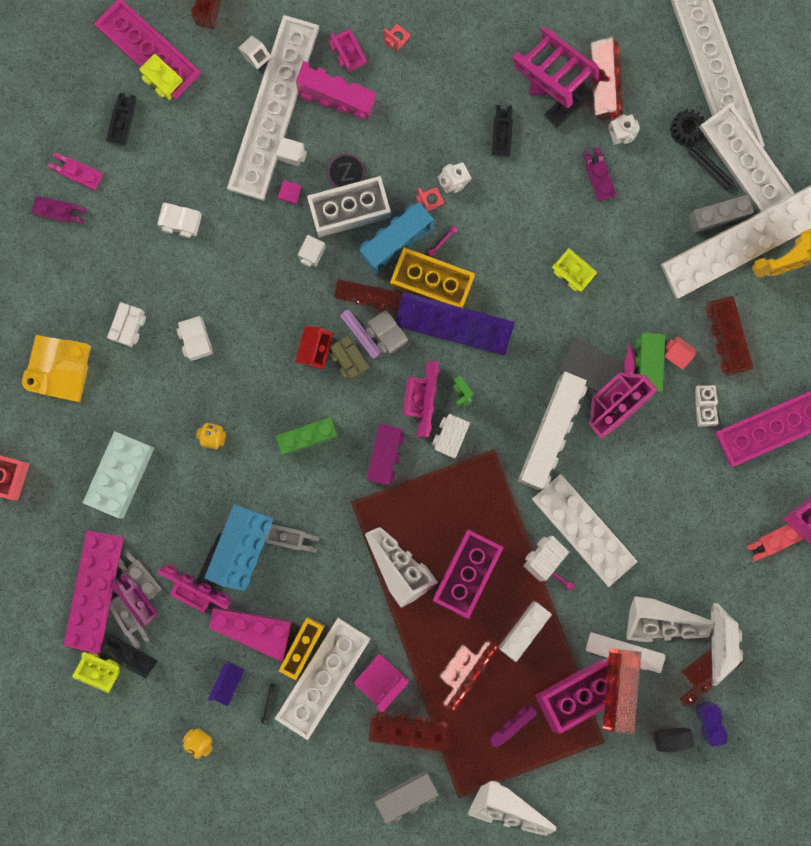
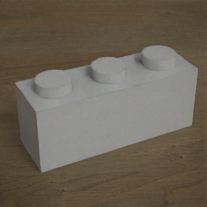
[689,195,754,234]
[375,770,439,824]

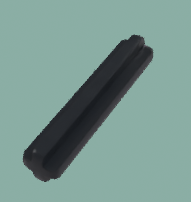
[688,146,734,190]

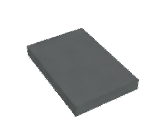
[558,337,624,393]

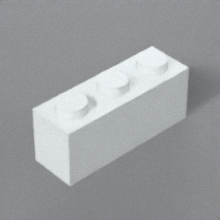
[498,601,552,662]

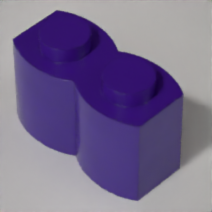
[696,701,727,747]

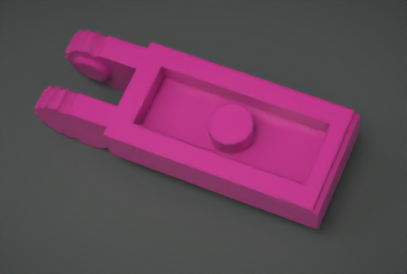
[47,152,103,191]

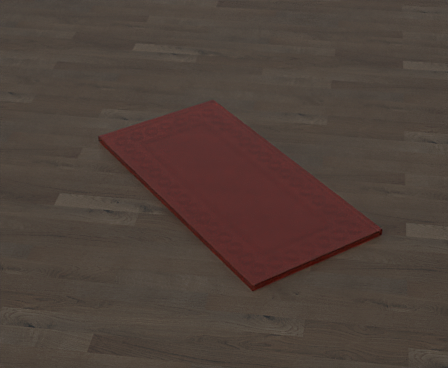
[351,449,605,798]

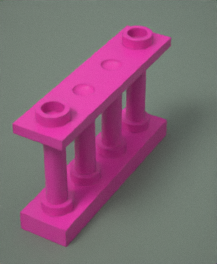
[512,26,599,109]

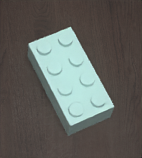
[83,431,154,518]

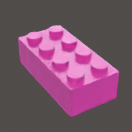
[432,530,504,619]
[535,659,627,734]

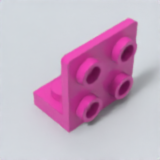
[354,654,409,712]

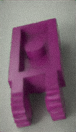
[583,147,617,202]
[31,196,87,224]
[111,573,158,627]
[489,705,537,748]

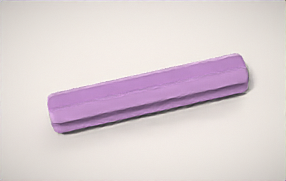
[340,310,381,359]

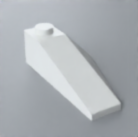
[365,527,438,607]
[627,597,715,642]
[468,781,556,836]

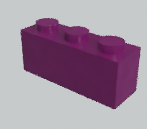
[366,423,405,486]

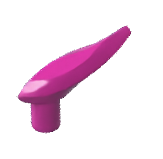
[624,345,636,373]

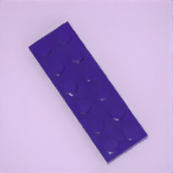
[396,292,515,356]

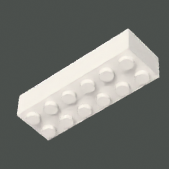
[517,372,588,490]

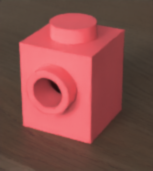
[664,336,696,370]

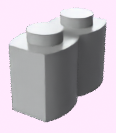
[366,310,408,356]

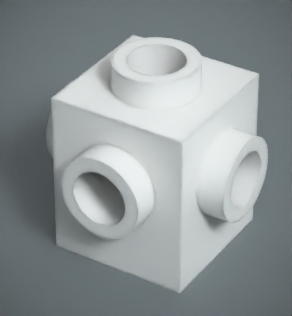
[608,114,640,145]
[438,162,472,193]

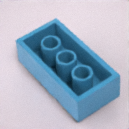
[359,202,434,276]
[205,504,274,591]

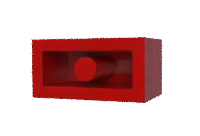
[295,326,334,370]

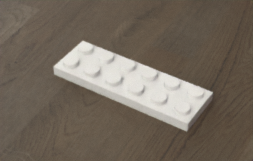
[699,103,795,212]
[532,474,638,587]
[275,617,371,740]

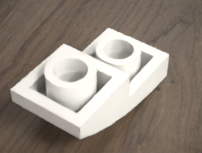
[695,385,718,427]

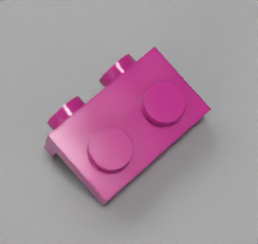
[329,29,367,73]

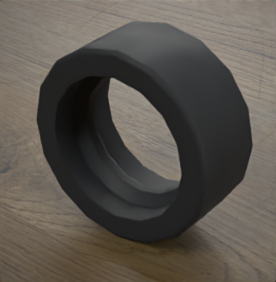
[654,728,694,752]

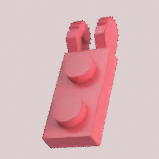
[747,524,803,561]

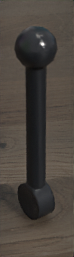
[260,683,276,724]

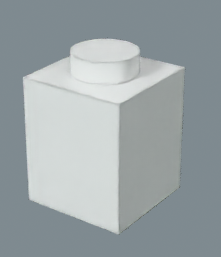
[238,36,271,69]
[276,137,307,167]
[298,235,326,267]

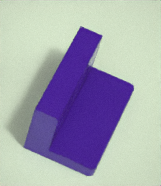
[208,661,245,706]

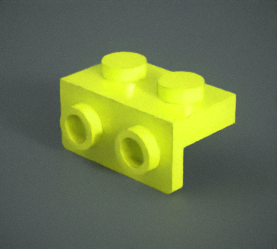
[139,54,183,101]
[552,248,598,292]
[72,652,120,693]

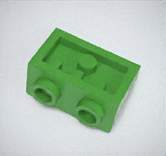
[453,375,474,408]

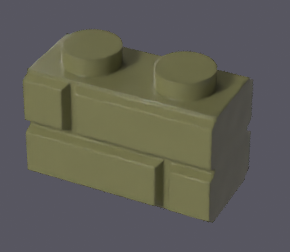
[329,335,370,381]

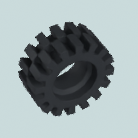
[670,109,705,146]

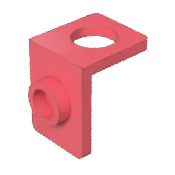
[383,24,410,51]
[416,187,444,211]

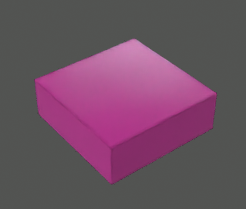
[278,180,302,205]

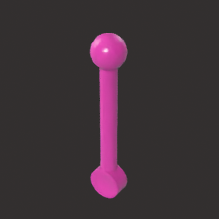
[428,226,457,257]
[551,572,574,590]

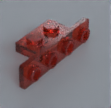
[334,280,403,311]
[440,640,497,711]
[680,648,744,707]

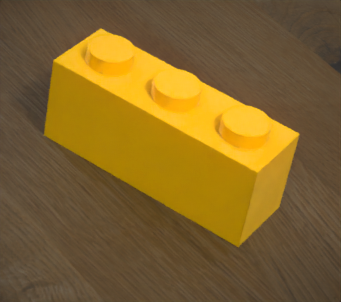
[279,616,325,680]

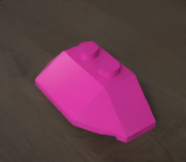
[589,372,658,439]

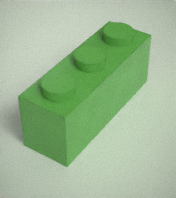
[635,333,665,393]
[276,417,338,455]

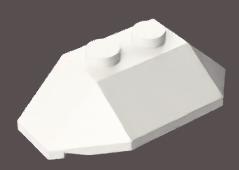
[711,603,743,686]

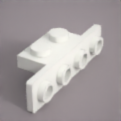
[586,632,666,673]

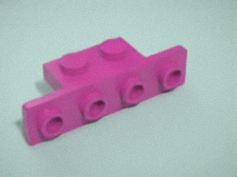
[402,361,439,437]
[157,564,233,613]

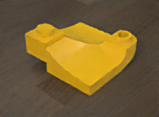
[752,229,811,278]
[22,335,91,402]

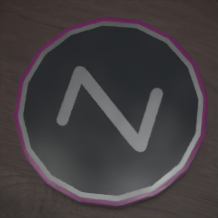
[328,154,365,188]

